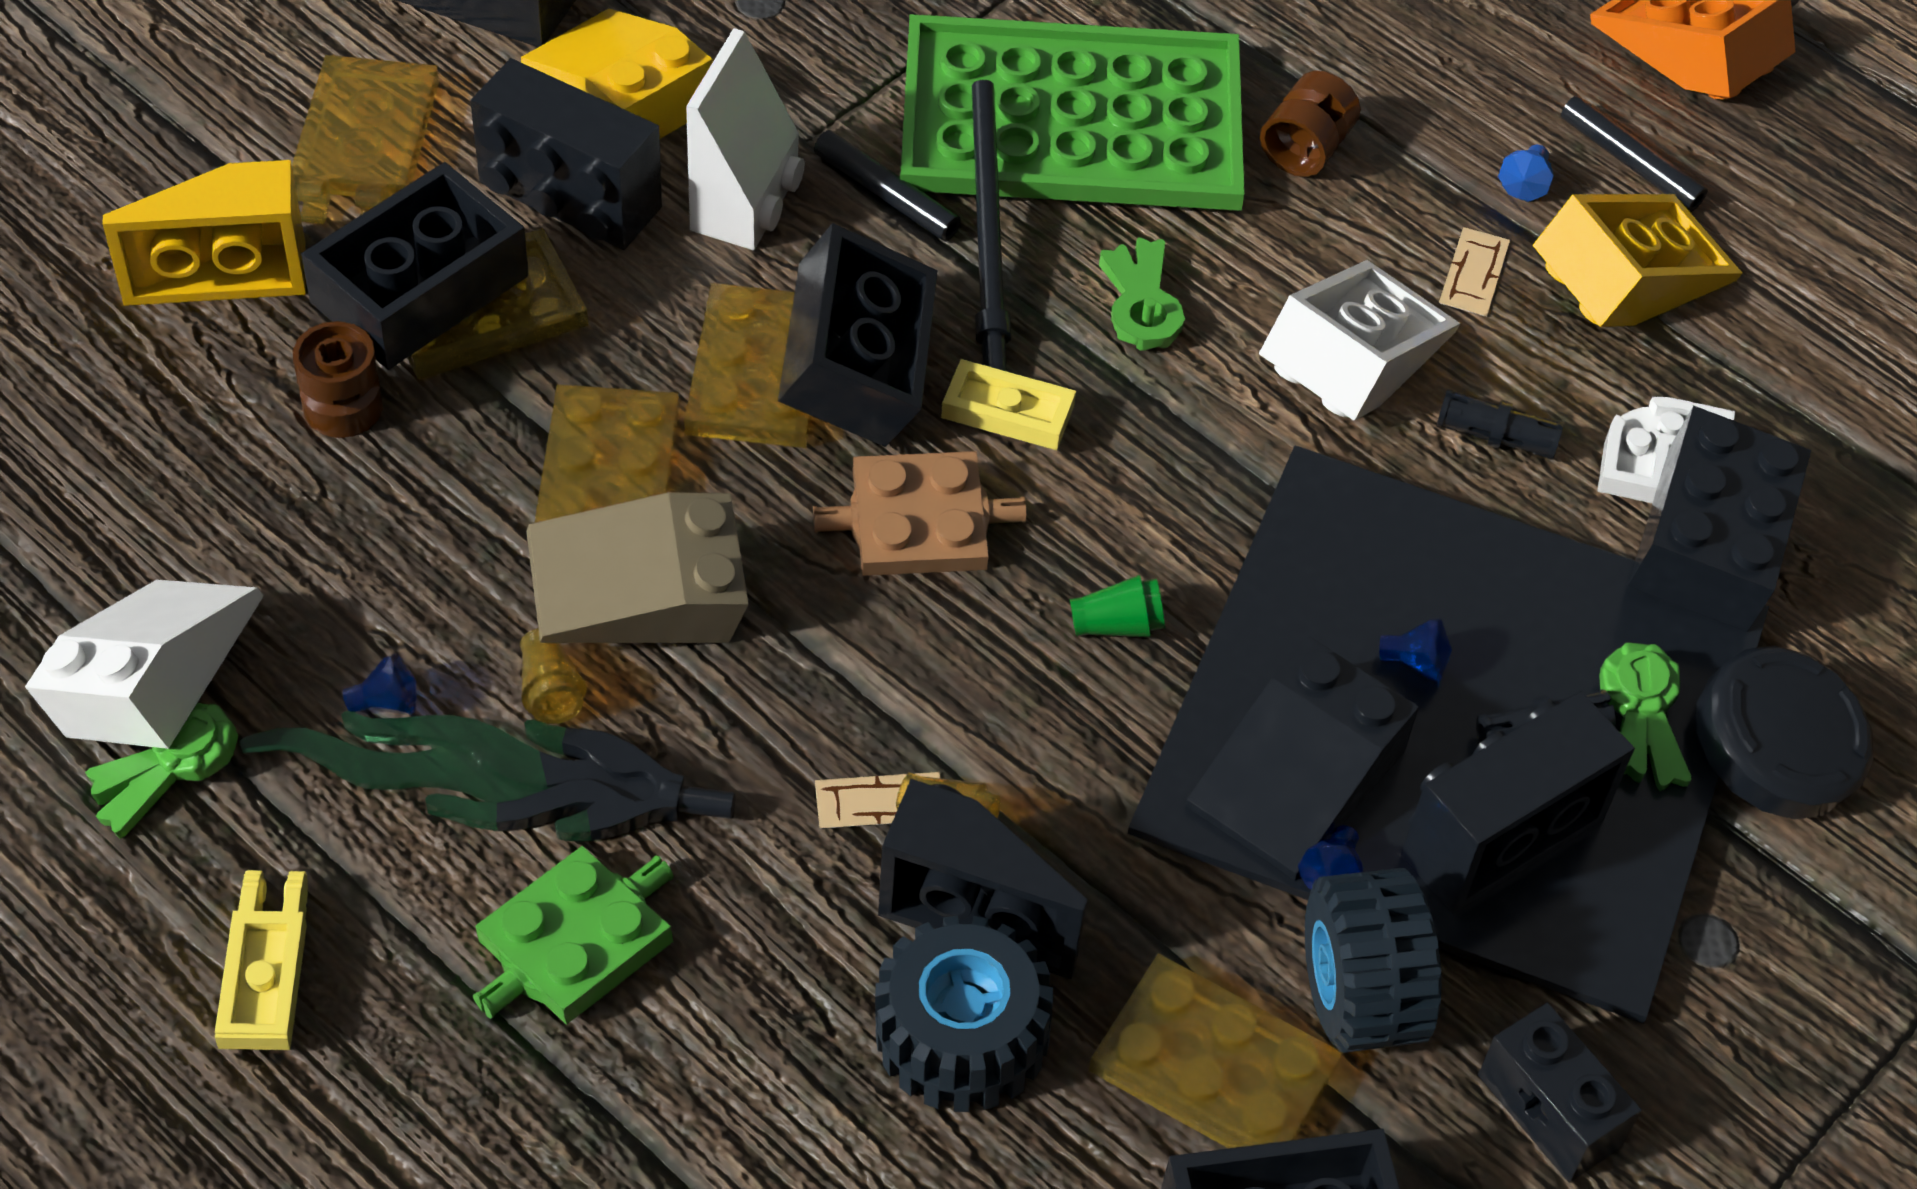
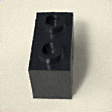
[1478,1002,1642,1183]

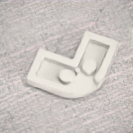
[1597,397,1735,503]

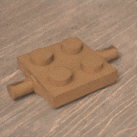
[813,451,1026,576]

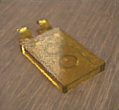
[292,55,439,224]

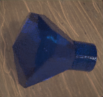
[1379,619,1452,681]
[343,653,417,715]
[1298,825,1363,889]

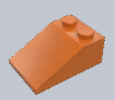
[1590,0,1796,99]

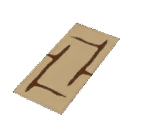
[1439,227,1510,317]
[815,772,941,829]

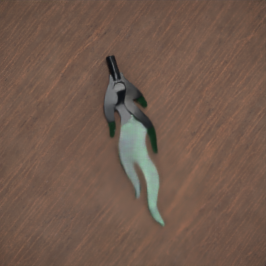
[239,711,736,841]

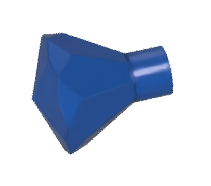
[1498,144,1554,202]

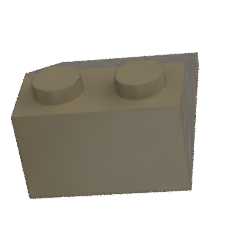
[526,492,749,643]

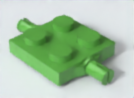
[473,846,674,1025]

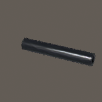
[1561,95,1708,212]
[814,130,961,242]

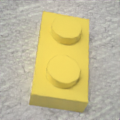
[941,359,1076,450]

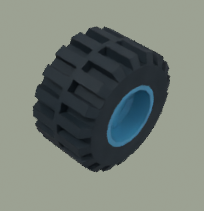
[1305,868,1442,1052]
[875,916,1053,1112]

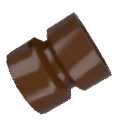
[1260,70,1361,177]
[293,321,383,438]

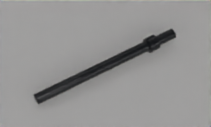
[972,80,1011,371]

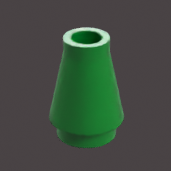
[1070,575,1165,637]

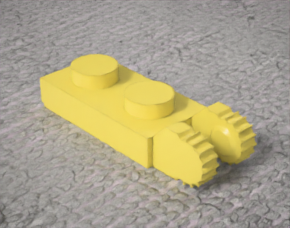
[215,870,308,1050]

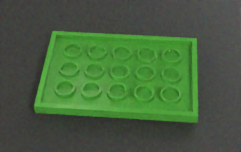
[900,14,1244,211]

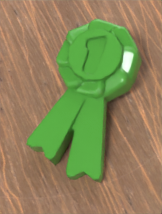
[1099,237,1185,351]
[1599,642,1691,791]
[85,703,238,839]

